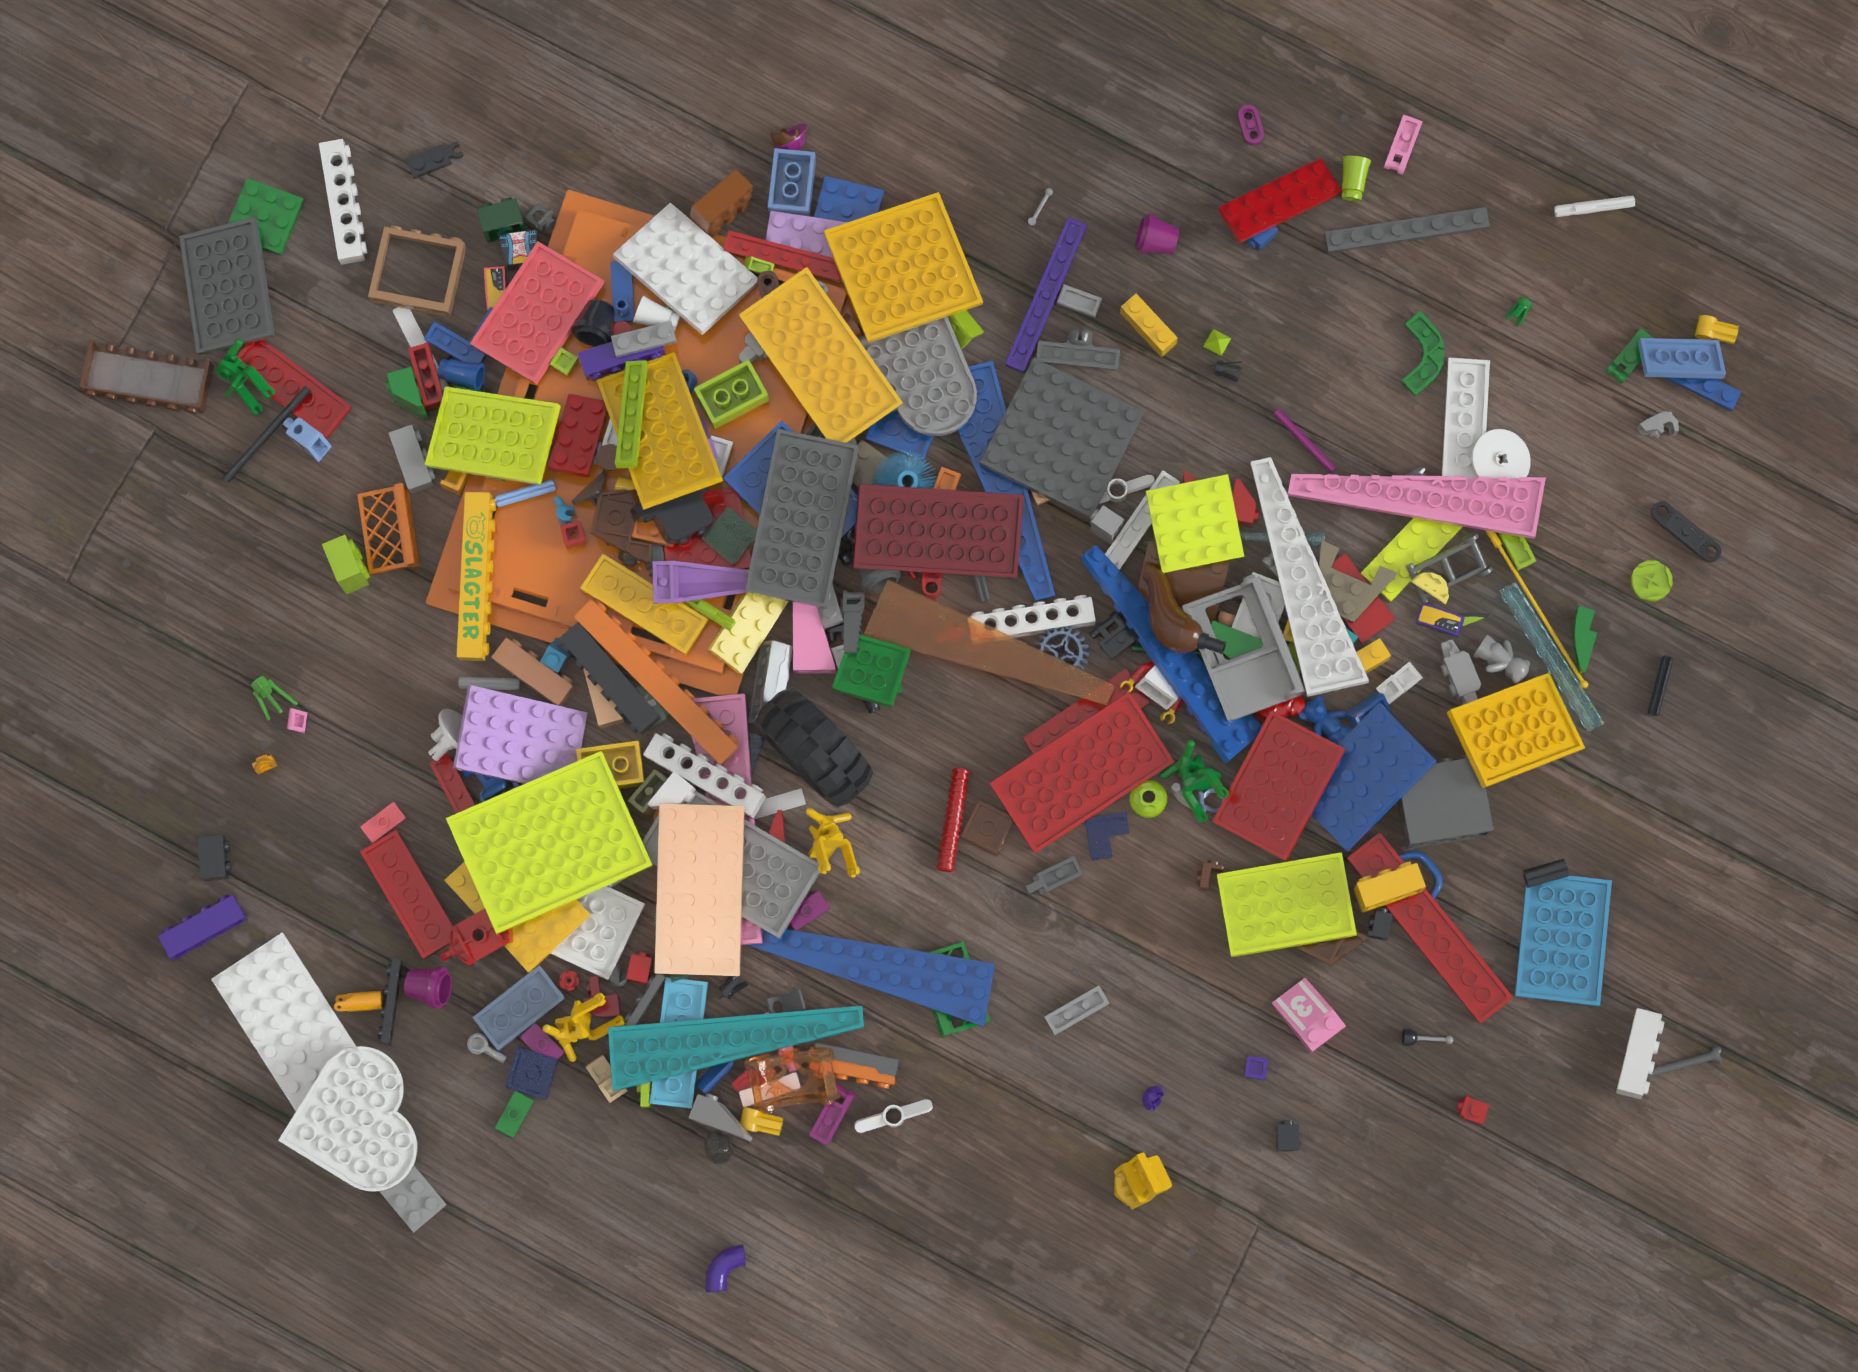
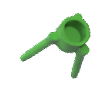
[251,676,298,720]

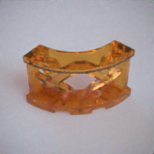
[744,1047,841,1114]

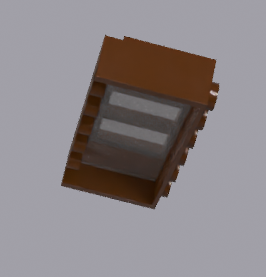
[79,340,214,414]

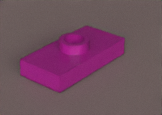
[790,891,831,931]
[520,1023,565,1068]

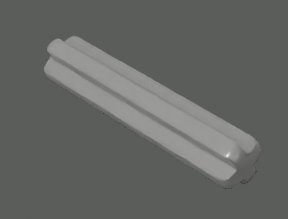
[458,677,520,690]

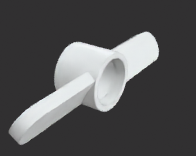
[1099,475,1155,504]
[854,1099,933,1133]

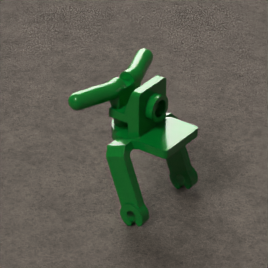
[215,338,275,416]
[1160,740,1229,823]

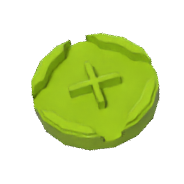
[1630,560,1673,602]

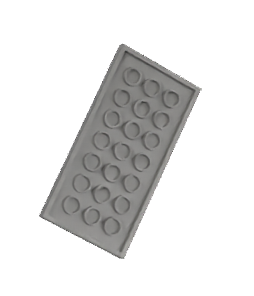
[642,791,820,939]

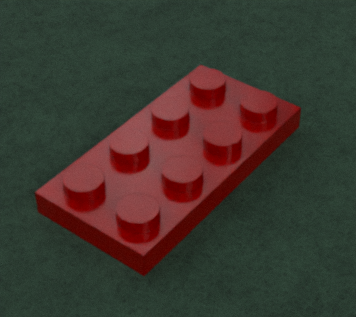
[548,394,608,478]

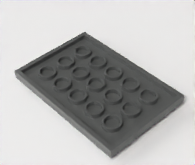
[179,217,275,355]

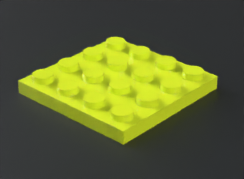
[1145,474,1244,573]

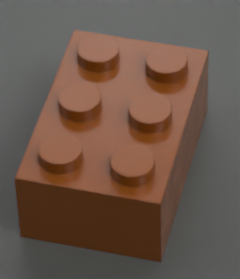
[689,170,753,237]

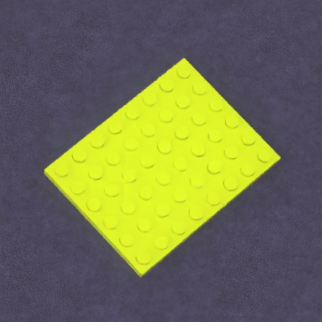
[446,751,653,934]

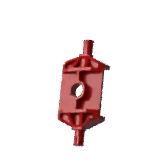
[439,908,513,965]

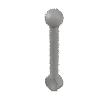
[1028,188,1053,226]

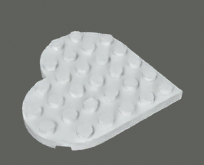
[278,1046,417,1191]

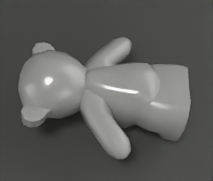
[1473,635,1530,684]

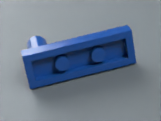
[610,261,635,324]

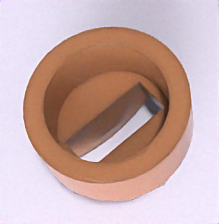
[1218,611,1236,626]

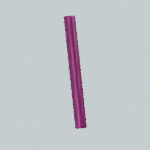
[1273,409,1336,473]

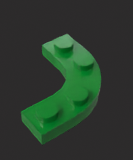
[1401,311,1444,397]

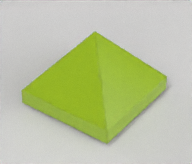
[1203,329,1231,356]

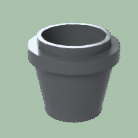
[858,568,901,595]

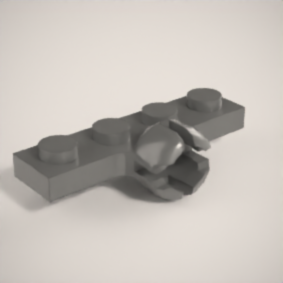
[1036,328,1120,370]

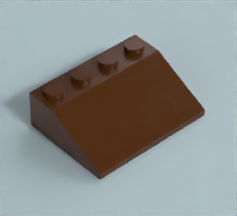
[1137,541,1230,624]

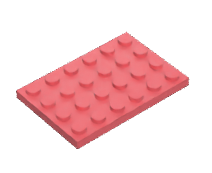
[470,241,604,385]

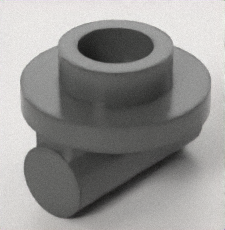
[608,963,627,987]

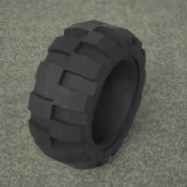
[755,688,873,808]

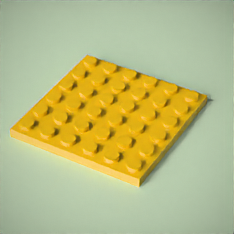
[823,192,983,344]

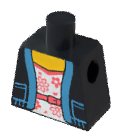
[498,229,539,272]

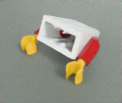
[1119,661,1184,724]

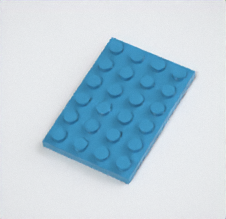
[1514,875,1612,1007]

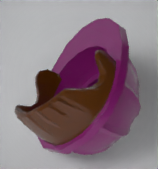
[770,123,808,151]

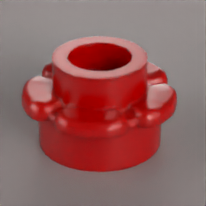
[559,970,580,991]

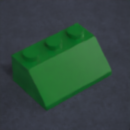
[385,367,430,421]

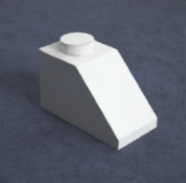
[648,772,696,809]

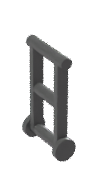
[1405,532,1493,603]

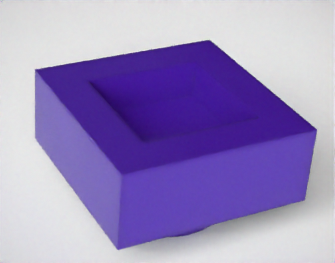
[1244,1056,1268,1080]

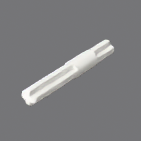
[1554,196,1635,217]

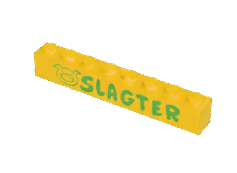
[457,492,496,661]

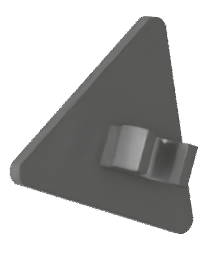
[571,470,607,506]

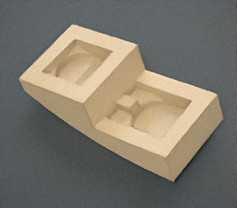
[585,1054,627,1103]

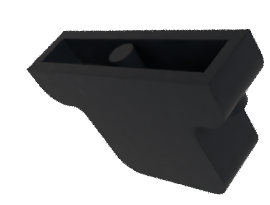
[630,486,713,546]

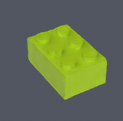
[694,359,769,430]
[322,535,371,594]

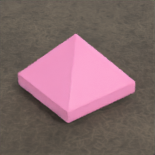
[287,708,307,733]

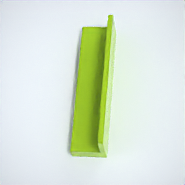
[947,310,984,349]

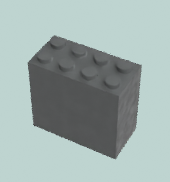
[1397,755,1494,850]

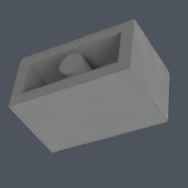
[1090,505,1124,544]

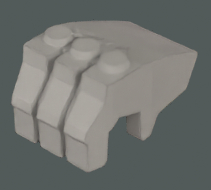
[1637,411,1679,438]

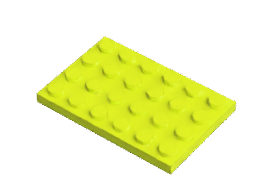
[425,387,561,485]
[1217,852,1357,957]

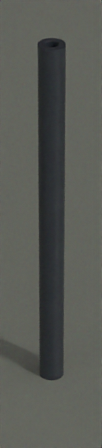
[222,386,311,483]

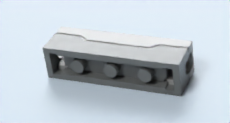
[748,640,793,725]

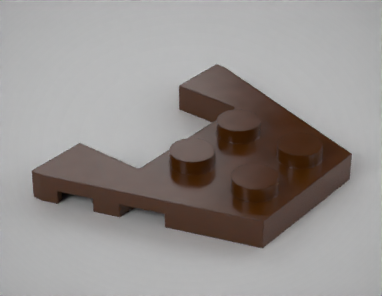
[591,489,653,564]

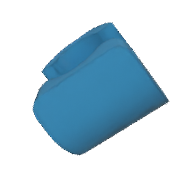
[553,496,575,526]

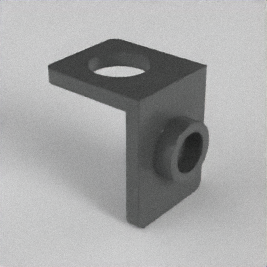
[526,203,556,233]
[766,989,806,1014]

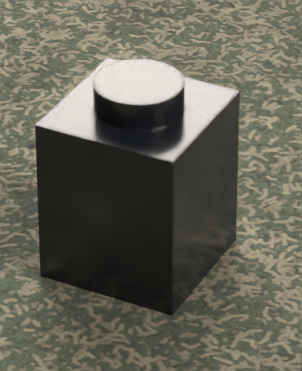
[1276,1120,1299,1152]

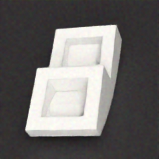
[1376,662,1423,704]

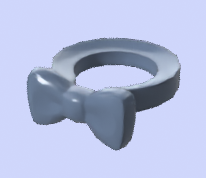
[1197,788,1224,813]

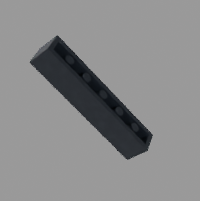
[559,622,661,735]

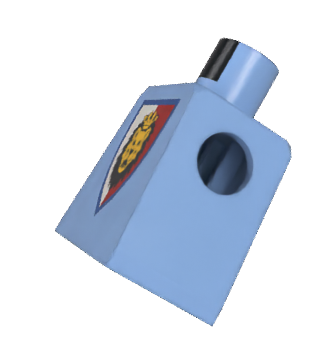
[282,418,332,462]

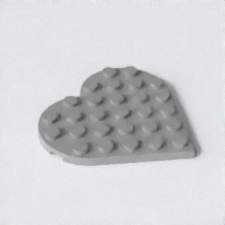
[858,317,977,436]

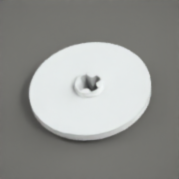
[1471,429,1531,478]

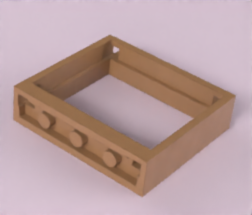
[368,225,466,318]

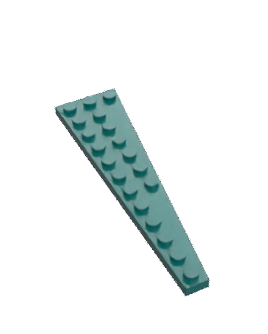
[608,1006,864,1092]

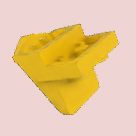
[1113,1152,1172,1210]

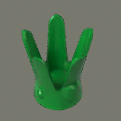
[1505,297,1533,327]

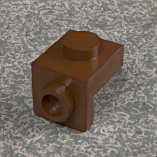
[1196,860,1224,891]

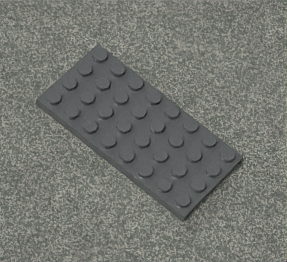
[745,429,859,609]

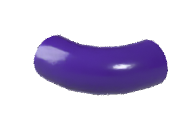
[705,1244,746,1293]

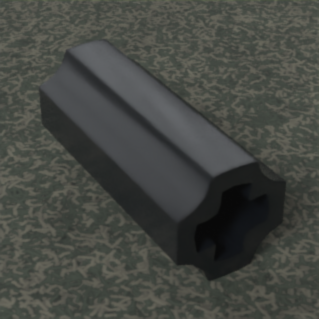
[1522,859,1569,888]

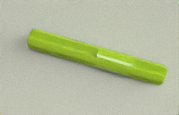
[683,600,736,630]

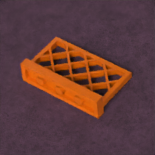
[357,483,420,575]

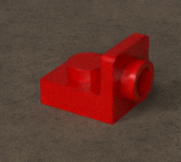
[1456,1095,1490,1125]

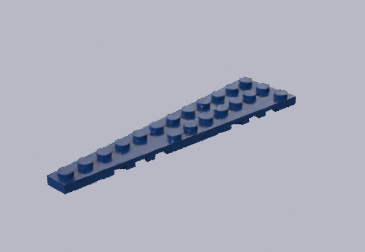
[957,361,1055,602]
[1080,545,1262,764]
[747,929,995,1027]

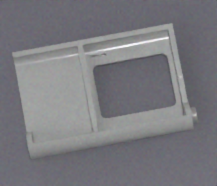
[1182,574,1306,721]

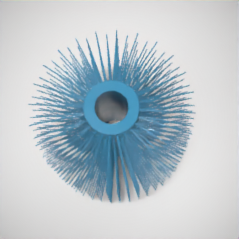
[871,450,938,489]

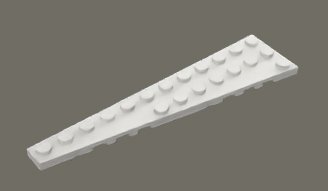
[1251,457,1369,697]

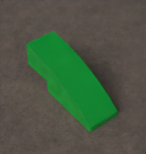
[1572,606,1597,676]

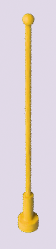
[1485,530,1588,689]

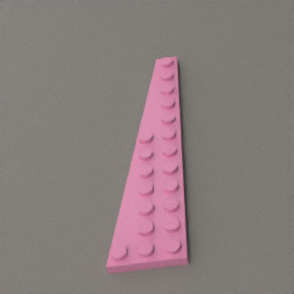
[1288,474,1546,539]
[692,694,763,945]

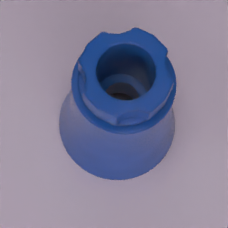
[438,359,485,391]

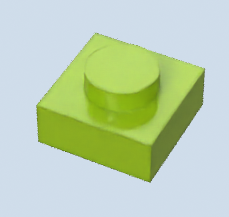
[550,347,579,377]

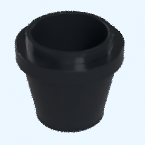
[572,299,615,347]

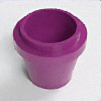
[1135,213,1179,255]
[404,966,452,1009]

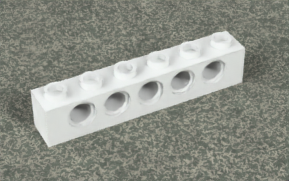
[319,139,368,265]
[968,595,1096,645]
[643,733,766,819]

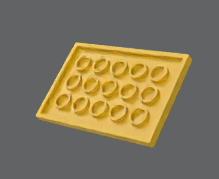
[1447,673,1585,788]
[445,861,591,973]

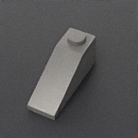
[689,1093,752,1142]

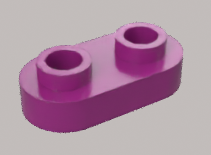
[1238,105,1264,146]

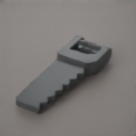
[843,590,865,653]

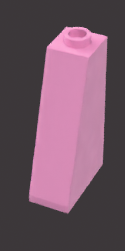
[793,602,836,674]

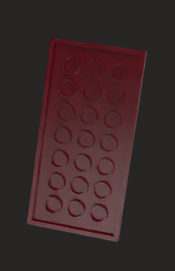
[852,484,1024,578]

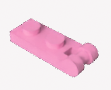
[1384,115,1423,175]

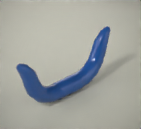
[1399,851,1443,900]

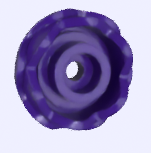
[1142,1086,1165,1111]

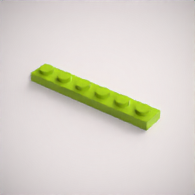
[615,360,648,468]

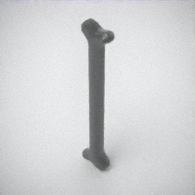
[1647,1046,1723,1078]

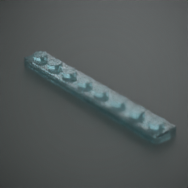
[1500,582,1604,732]

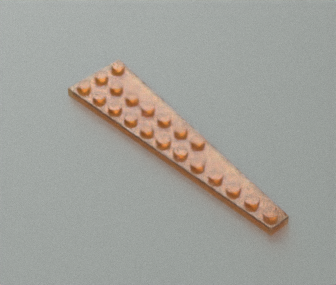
[863,579,1116,705]

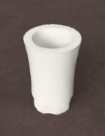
[633,296,680,332]

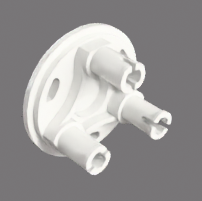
[428,709,463,772]

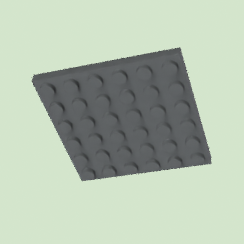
[979,358,1145,520]

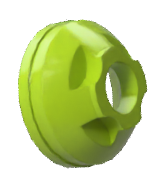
[1129,780,1167,818]

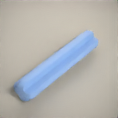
[495,480,556,507]

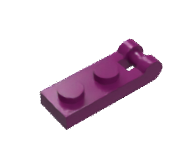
[809,1084,856,1146]

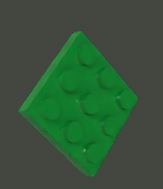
[228,178,305,256]
[832,635,911,708]

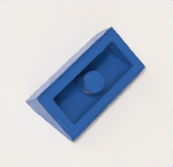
[1345,691,1391,727]
[695,1061,735,1094]

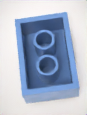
[768,148,816,217]

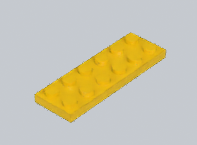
[580,554,709,655]

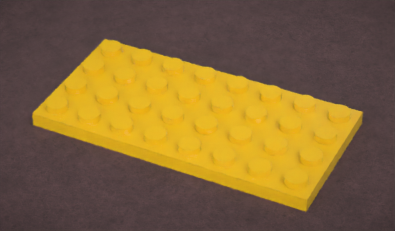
[739,267,903,443]
[597,352,723,510]

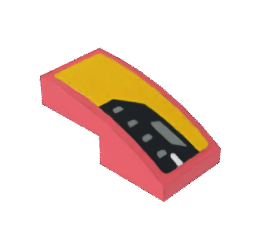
[484,266,507,310]

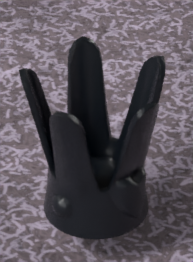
[1210,359,1242,382]
[719,976,749,1000]

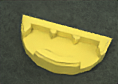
[1410,572,1449,604]

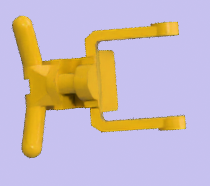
[806,808,860,878]
[543,993,625,1062]

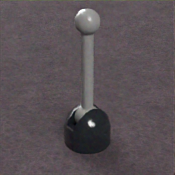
[1402,1029,1453,1046]

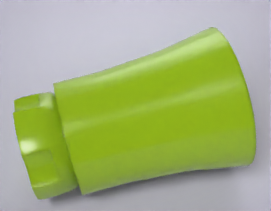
[1341,156,1371,202]

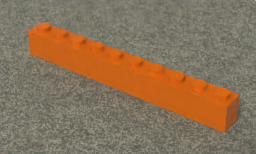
[573,599,740,766]

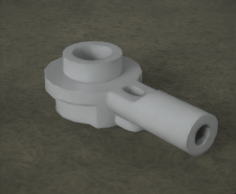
[467,1033,507,1064]

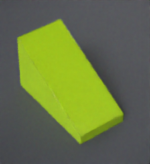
[744,257,774,274]

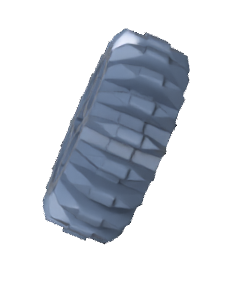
[1033,627,1089,682]

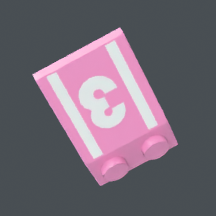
[1272,978,1346,1054]

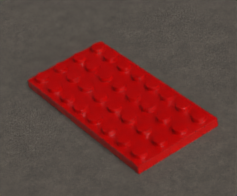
[989,692,1174,854]

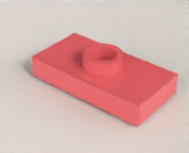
[360,802,407,843]

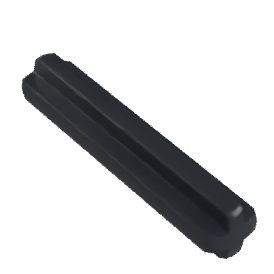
[1648,656,1674,716]

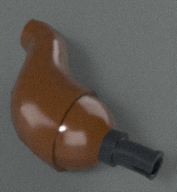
[1142,564,1226,654]

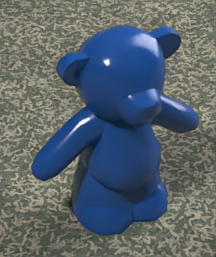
[1298,696,1353,745]

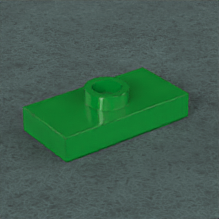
[495,1091,534,1138]

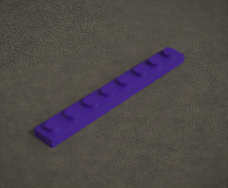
[1005,217,1087,373]

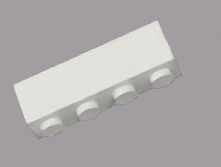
[1616,1008,1664,1100]

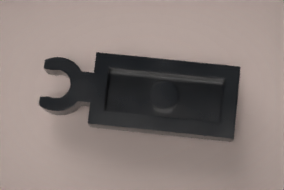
[406,142,464,179]

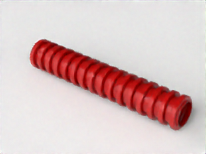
[936,768,971,872]

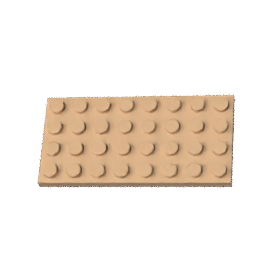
[655,804,745,976]

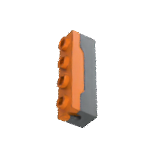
[810,1043,899,1089]

